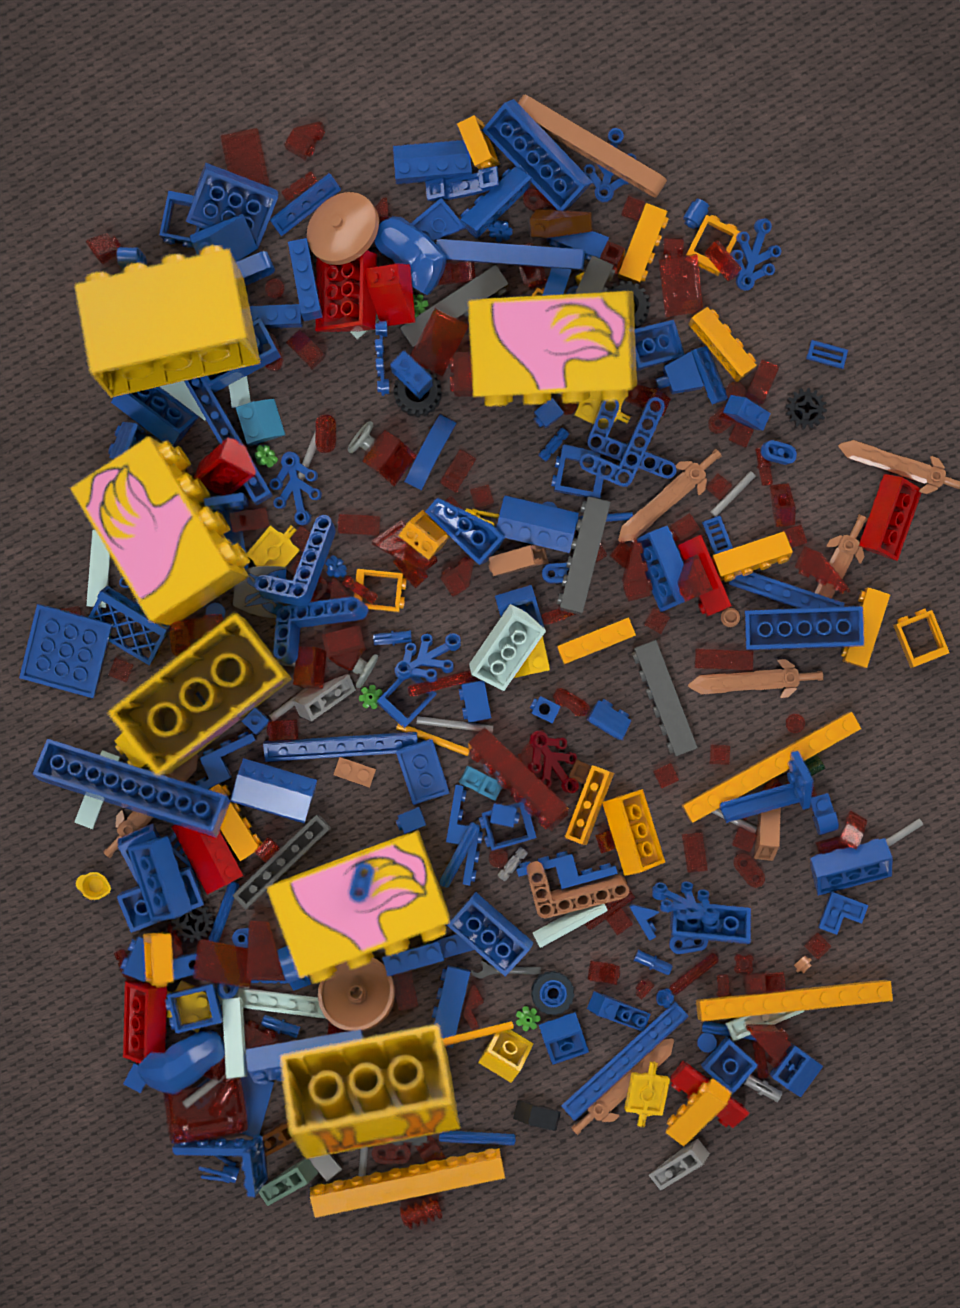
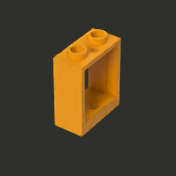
[457,115,500,169]
[685,215,740,276]
[398,510,450,560]
[354,569,407,613]
[893,609,949,668]
[143,932,173,986]

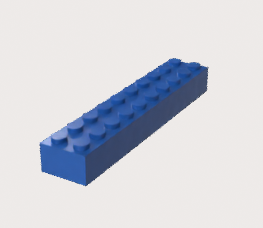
[33,739,230,837]

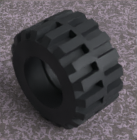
[606,281,650,329]
[394,366,442,417]

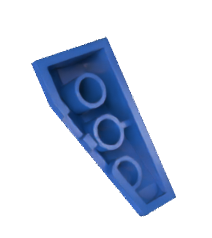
[425,498,505,565]

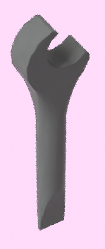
[471,961,541,978]

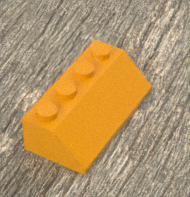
[688,307,757,382]
[602,789,665,876]

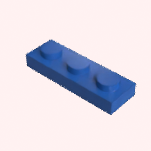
[691,346,728,404]

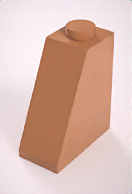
[489,545,549,576]
[754,808,781,861]

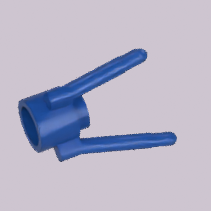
[199,1156,240,1183]

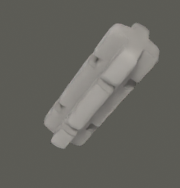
[498,847,527,881]

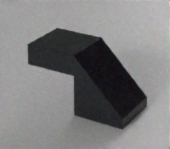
[513,1100,561,1131]

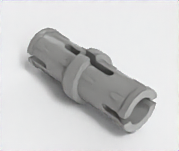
[743,1074,782,1102]

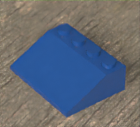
[186,163,278,248]

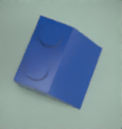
[495,585,544,628]
[539,1013,589,1065]

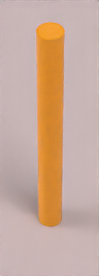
[396,724,470,756]
[443,1021,514,1046]

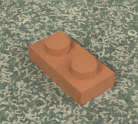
[333,757,376,788]

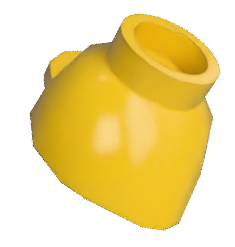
[76,872,111,900]

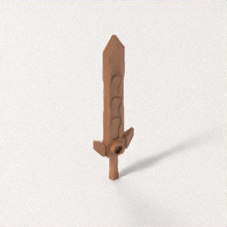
[839,440,960,494]
[618,449,722,542]
[815,515,867,599]
[688,659,823,698]
[103,754,198,858]
[571,1038,674,1135]

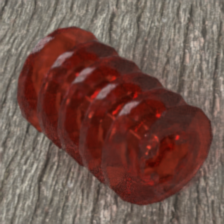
[399,1196,443,1230]

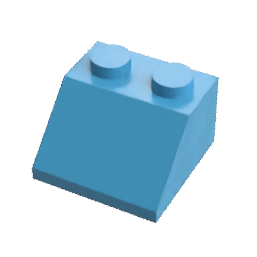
[236,399,285,446]

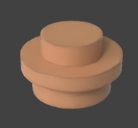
[721,608,740,627]
[794,956,812,973]

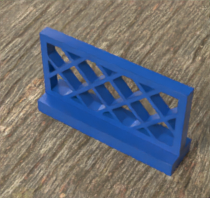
[89,586,172,666]

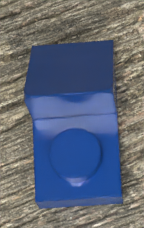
[629,904,659,941]

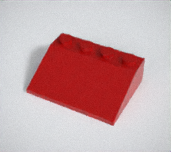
[315,250,377,332]

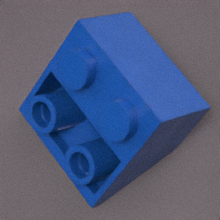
[769,1043,823,1097]

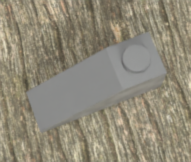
[293,674,356,721]
[649,1139,710,1191]

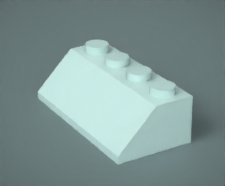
[469,604,546,691]

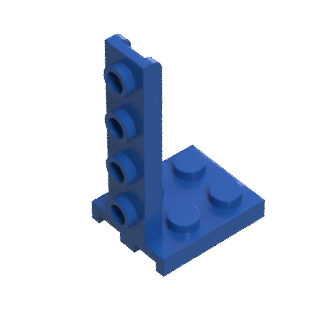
[204,493,249,569]
[719,751,813,823]
[172,1136,268,1197]

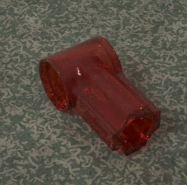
[663,238,684,277]
[254,837,280,863]

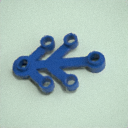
[584,128,636,202]
[730,219,781,291]
[375,321,389,396]
[270,452,322,525]
[395,633,461,682]
[652,882,719,924]

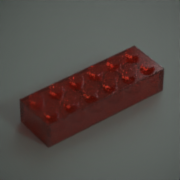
[468,727,568,831]

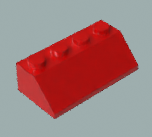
[193,438,256,496]
[859,474,922,561]
[677,535,732,617]
[171,824,243,895]
[123,981,167,1064]
[670,1060,749,1128]

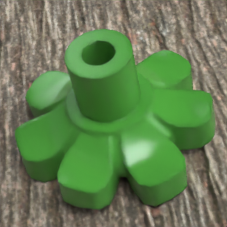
[413,294,428,318]
[255,445,278,468]
[359,685,383,709]
[516,1006,540,1031]

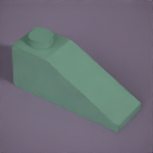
[258,1158,318,1206]

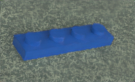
[269,173,341,236]

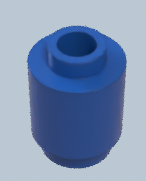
[683,198,709,229]

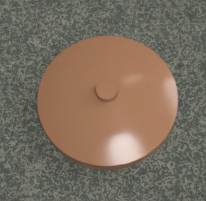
[307,192,379,265]
[318,958,395,1032]

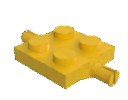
[575,391,631,429]
[246,525,300,567]
[166,980,212,1033]
[624,1061,670,1127]

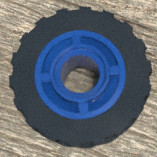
[531,971,574,1015]

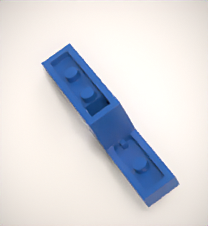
[195,732,257,789]
[446,785,483,885]
[516,851,618,889]
[382,934,474,976]

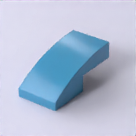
[459,765,504,801]

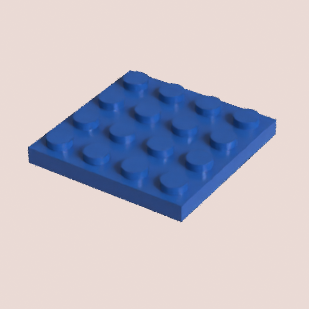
[19,604,113,698]

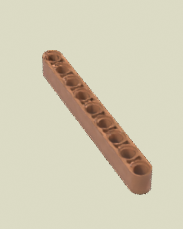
[518,95,667,198]

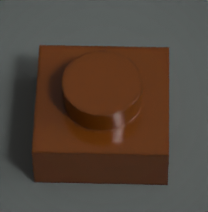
[568,760,592,784]

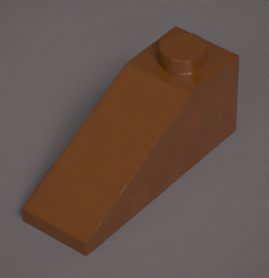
[530,209,593,238]
[262,1119,295,1157]

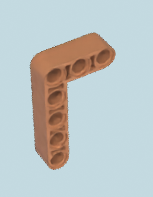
[527,861,629,918]

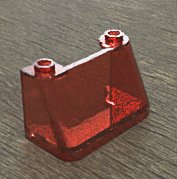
[163,1076,248,1144]

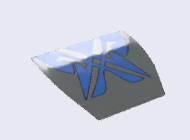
[233,566,287,618]

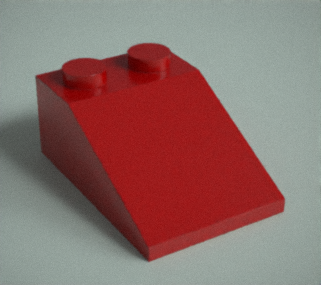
[366,264,415,326]

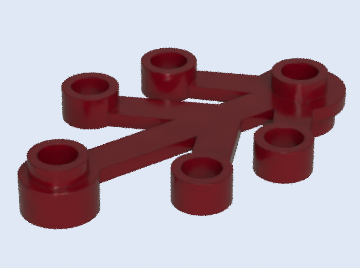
[528,731,579,793]

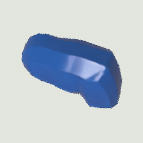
[375,216,447,295]
[138,1031,225,1094]

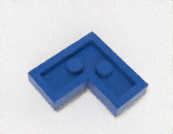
[818,891,868,935]

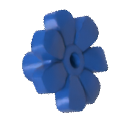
[488,220,513,242]
[325,555,347,578]

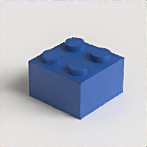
[701,1036,758,1095]

